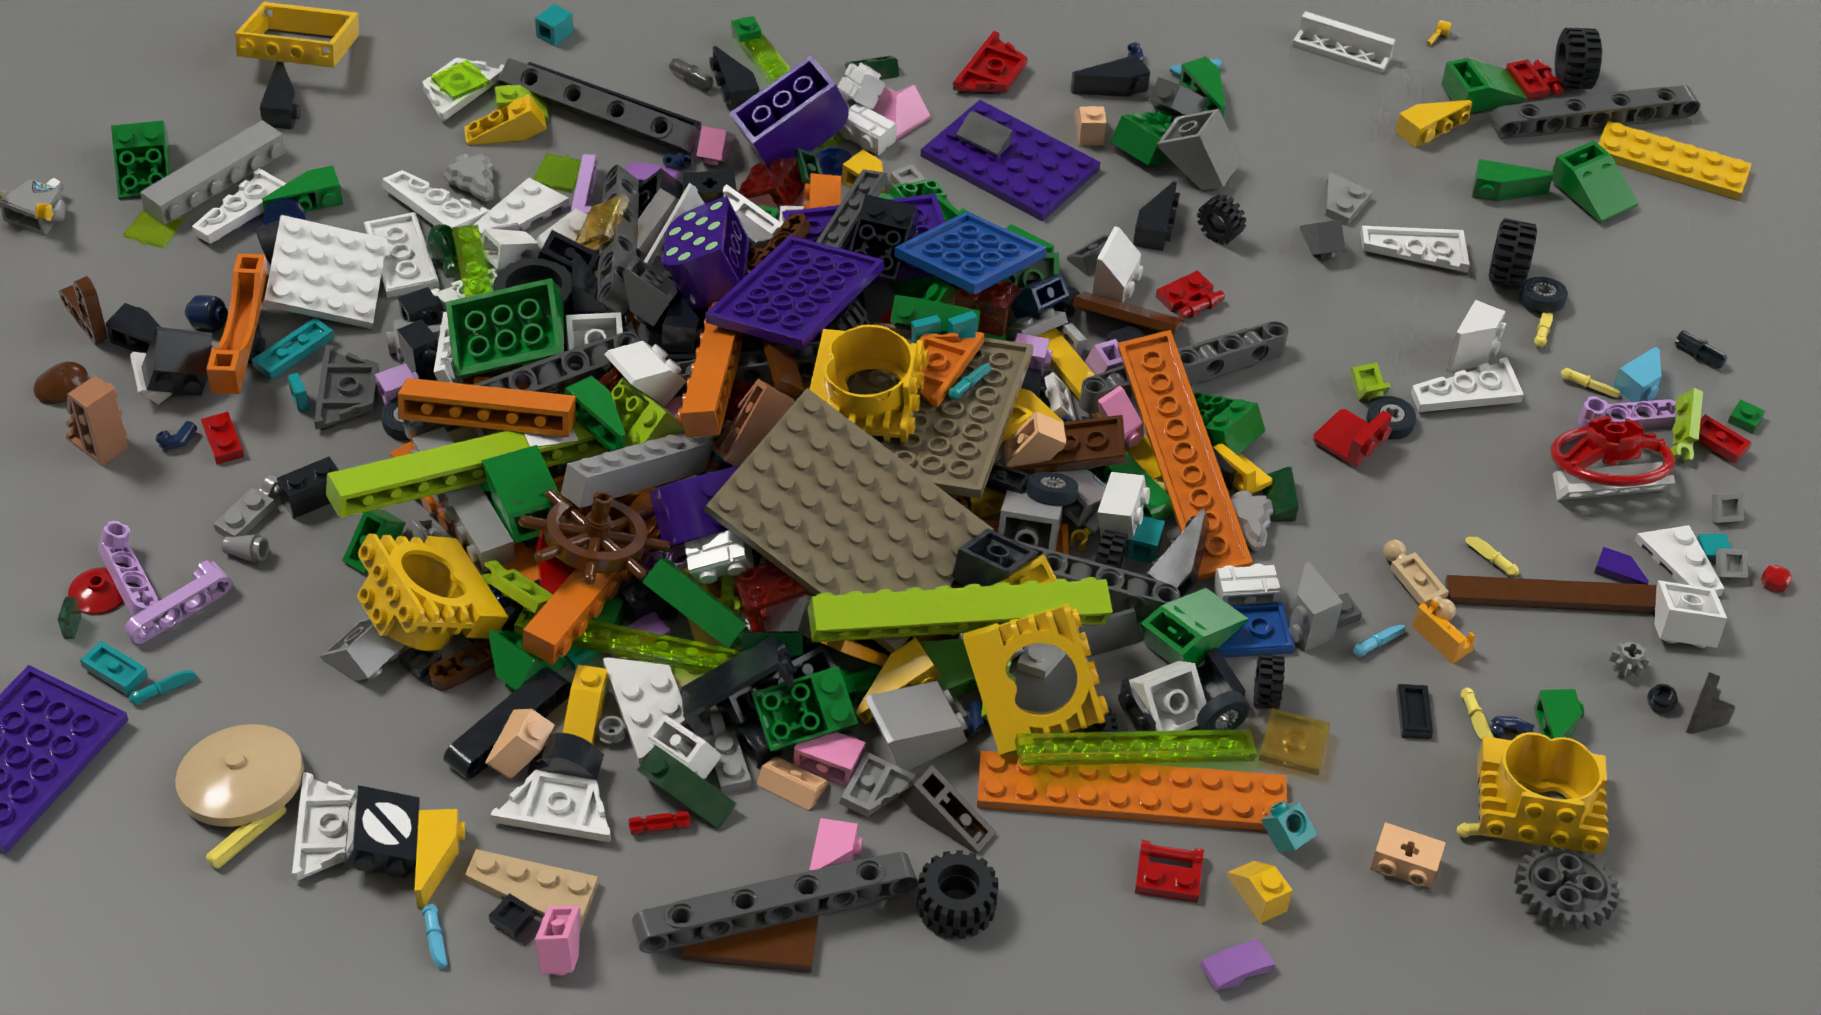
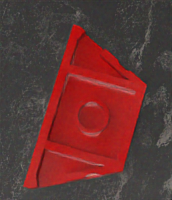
[953,31,1028,92]

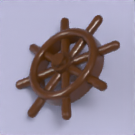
[519,489,672,585]

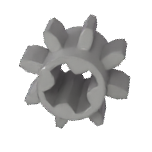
[1609,642,1649,678]

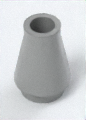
[222,534,269,563]

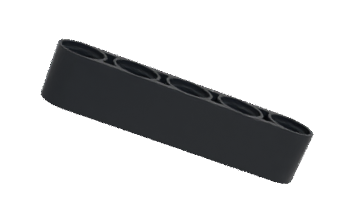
[443,667,572,780]

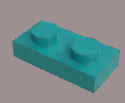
[80,641,148,695]

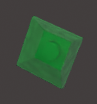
[488,630,567,692]

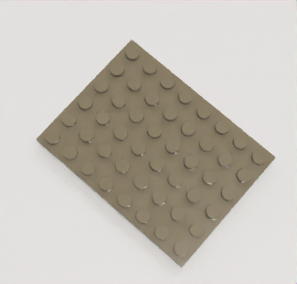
[847,321,1033,499]
[704,388,993,654]

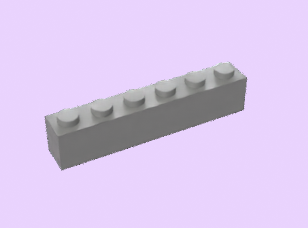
[140,120,285,226]
[410,427,515,573]
[561,432,713,508]

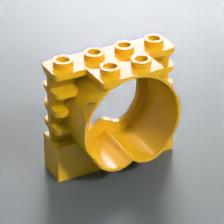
[809,325,929,443]
[357,534,508,651]
[963,603,1109,755]
[1477,732,1609,854]

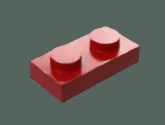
[200,412,244,465]
[1697,414,1752,464]

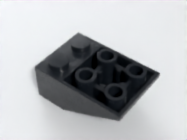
[849,194,919,281]

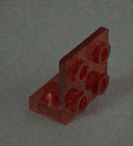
[738,157,805,210]
[732,562,805,633]

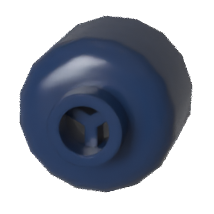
[185,295,228,331]

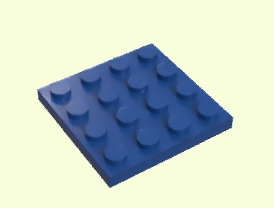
[895,212,1047,294]

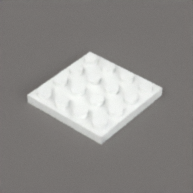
[263,215,387,329]

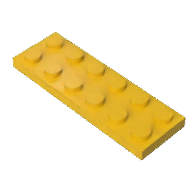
[1598,121,1752,201]

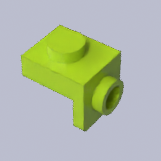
[1349,362,1391,402]

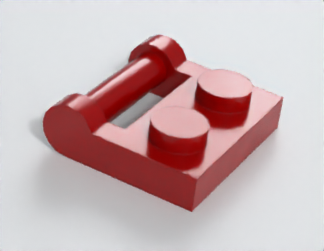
[1135,840,1204,903]

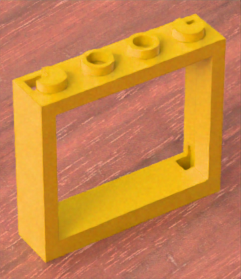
[235,2,359,68]

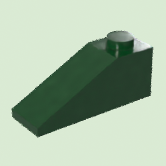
[637,745,737,829]

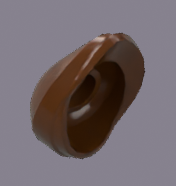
[33,361,89,404]

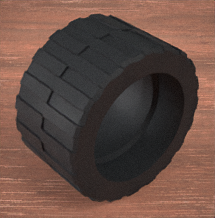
[493,258,574,336]

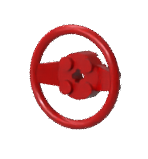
[1550,416,1675,487]

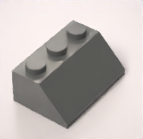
[623,256,678,326]

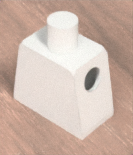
[481,228,540,270]

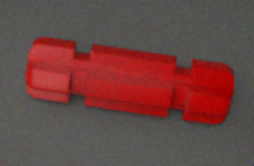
[628,811,690,835]

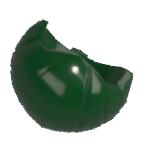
[426,224,466,278]

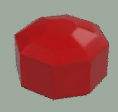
[1761,565,1792,593]

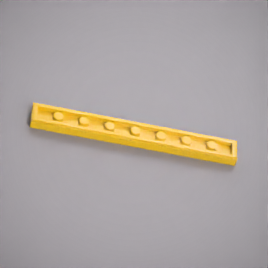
[1037,328,1162,481]

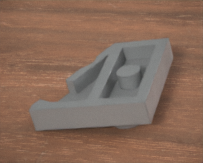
[1325,172,1372,226]
[1008,308,1068,339]
[839,751,915,817]

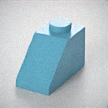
[1613,346,1662,402]

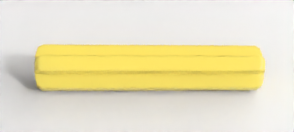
[206,806,287,869]

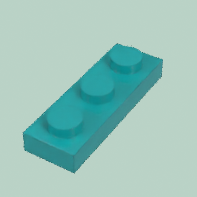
[252,318,334,380]

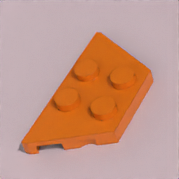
[916,332,984,408]

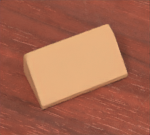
[757,756,829,810]

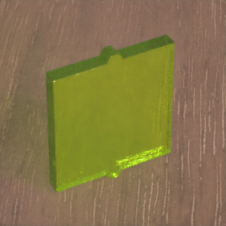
[431,60,490,101]
[533,153,582,193]
[123,209,185,248]

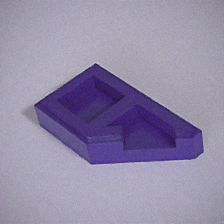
[1594,547,1649,585]

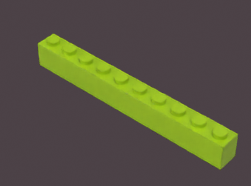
[326,421,608,518]
[808,577,1113,642]

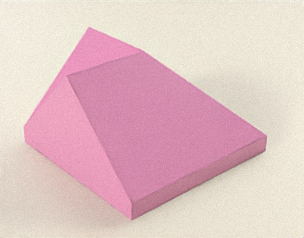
[866,85,930,140]

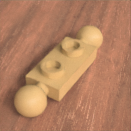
[1383,539,1456,621]

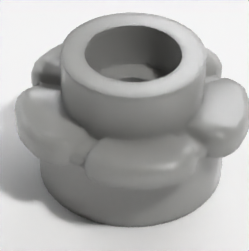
[596,716,627,744]

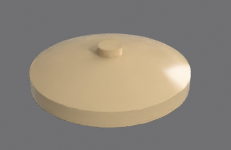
[175,724,304,827]

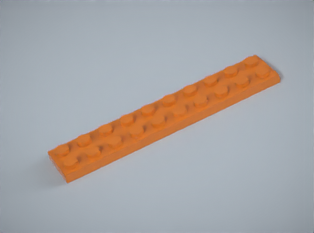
[1118,330,1253,581]
[977,751,1288,831]

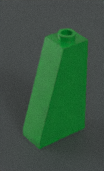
[642,558,749,649]

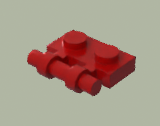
[1506,59,1564,100]
[1156,270,1225,319]

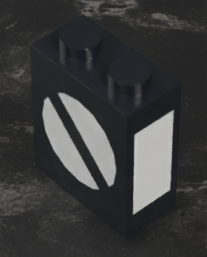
[344,785,420,878]

